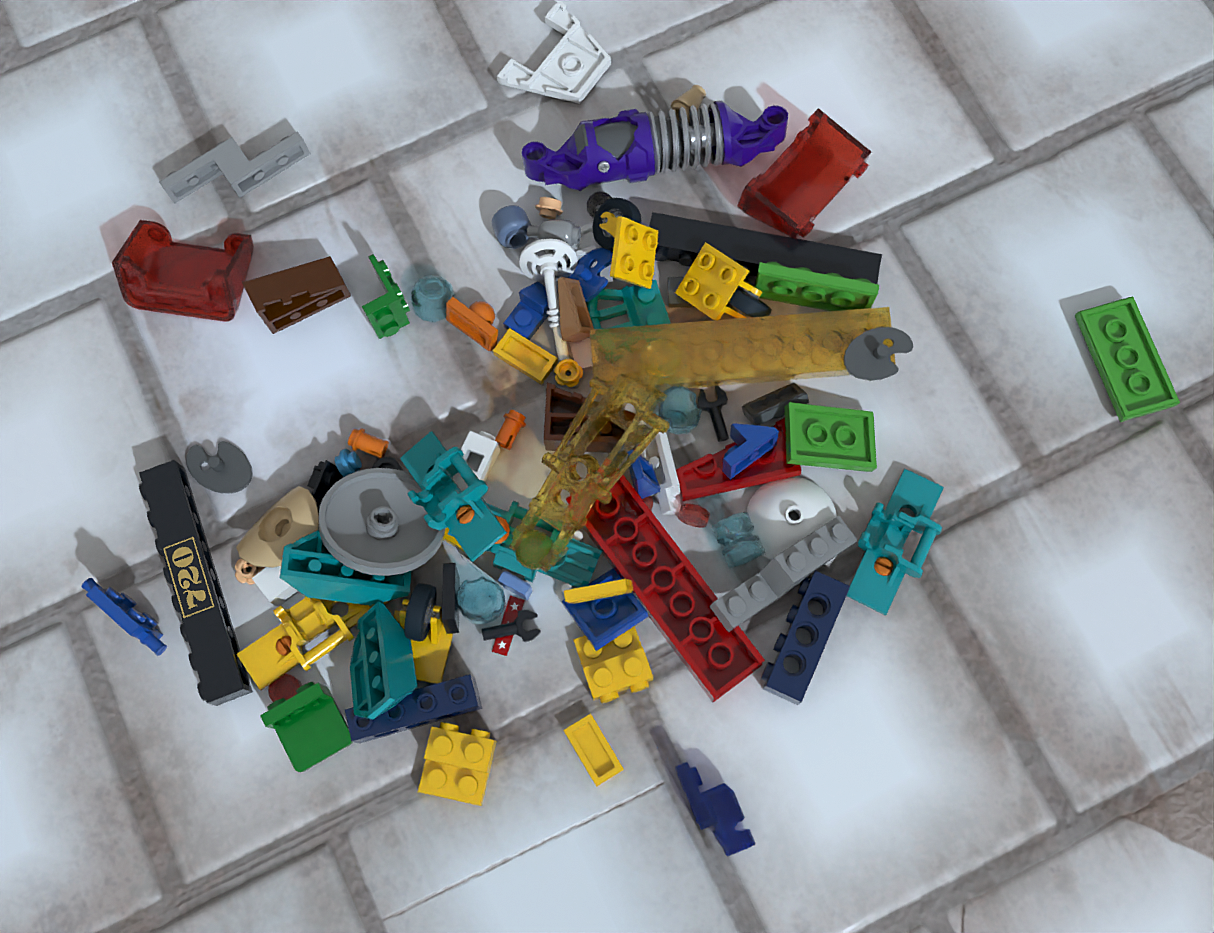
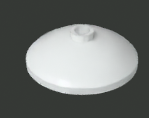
[745,477,837,561]

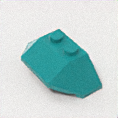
[279,530,411,606]
[350,601,417,719]

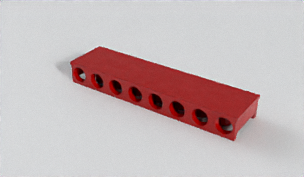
[565,464,765,702]

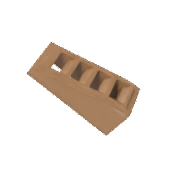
[558,277,595,342]

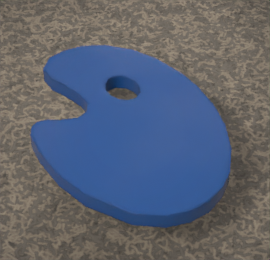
[568,248,613,303]

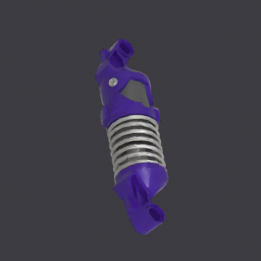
[522,100,788,191]

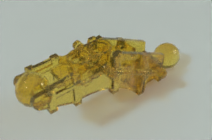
[509,338,681,573]

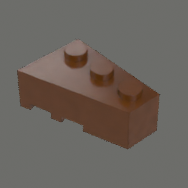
[242,256,351,334]
[543,382,637,453]

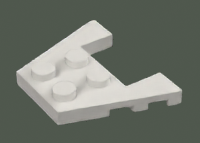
[497,0,611,104]

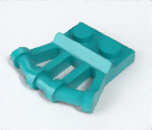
[586,280,673,364]

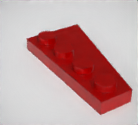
[676,418,802,502]

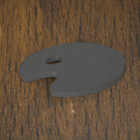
[843,327,913,381]
[186,441,253,494]

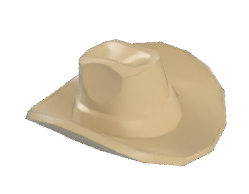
[236,486,319,568]

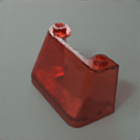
[737,108,872,239]
[112,220,254,321]

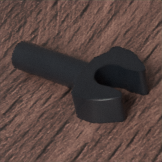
[697,385,729,442]
[481,610,541,642]

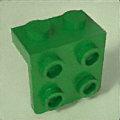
[362,254,410,339]
[260,682,353,772]

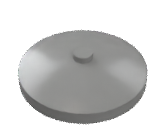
[319,468,445,576]

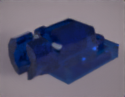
[674,762,756,856]

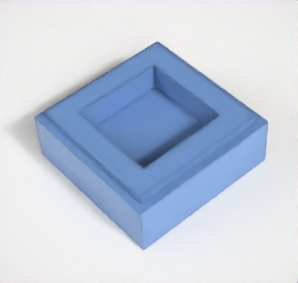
[498,571,533,600]

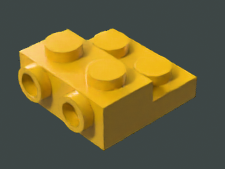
[573,626,654,704]
[418,722,497,806]

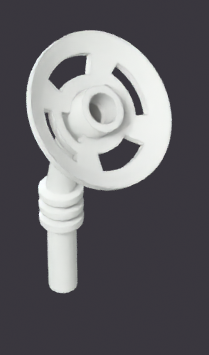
[519,238,578,361]

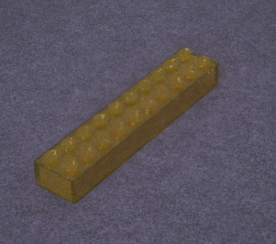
[589,307,896,396]

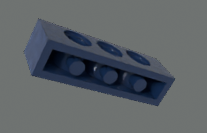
[761,570,850,705]
[345,674,483,744]

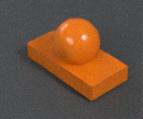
[446,297,498,352]

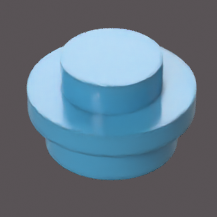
[335,449,362,477]

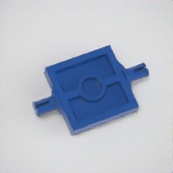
[81,578,167,656]

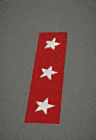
[492,596,525,656]

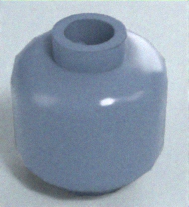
[492,205,532,249]

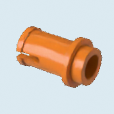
[495,410,526,450]
[348,428,389,459]

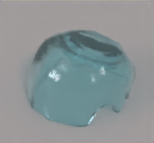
[411,275,455,322]
[656,386,702,435]
[457,576,506,624]

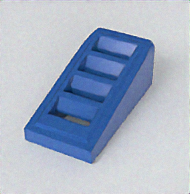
[627,449,661,499]

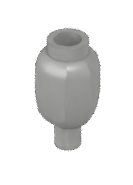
[527,219,581,246]

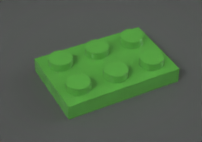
[784,402,877,472]

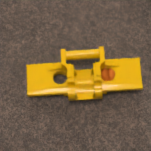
[236,596,388,690]

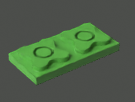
[753,262,879,318]
[1075,296,1180,422]

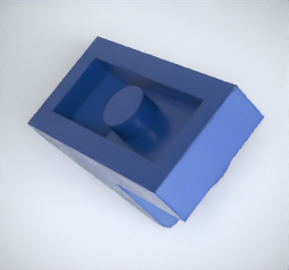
[503,282,549,340]
[722,423,779,480]

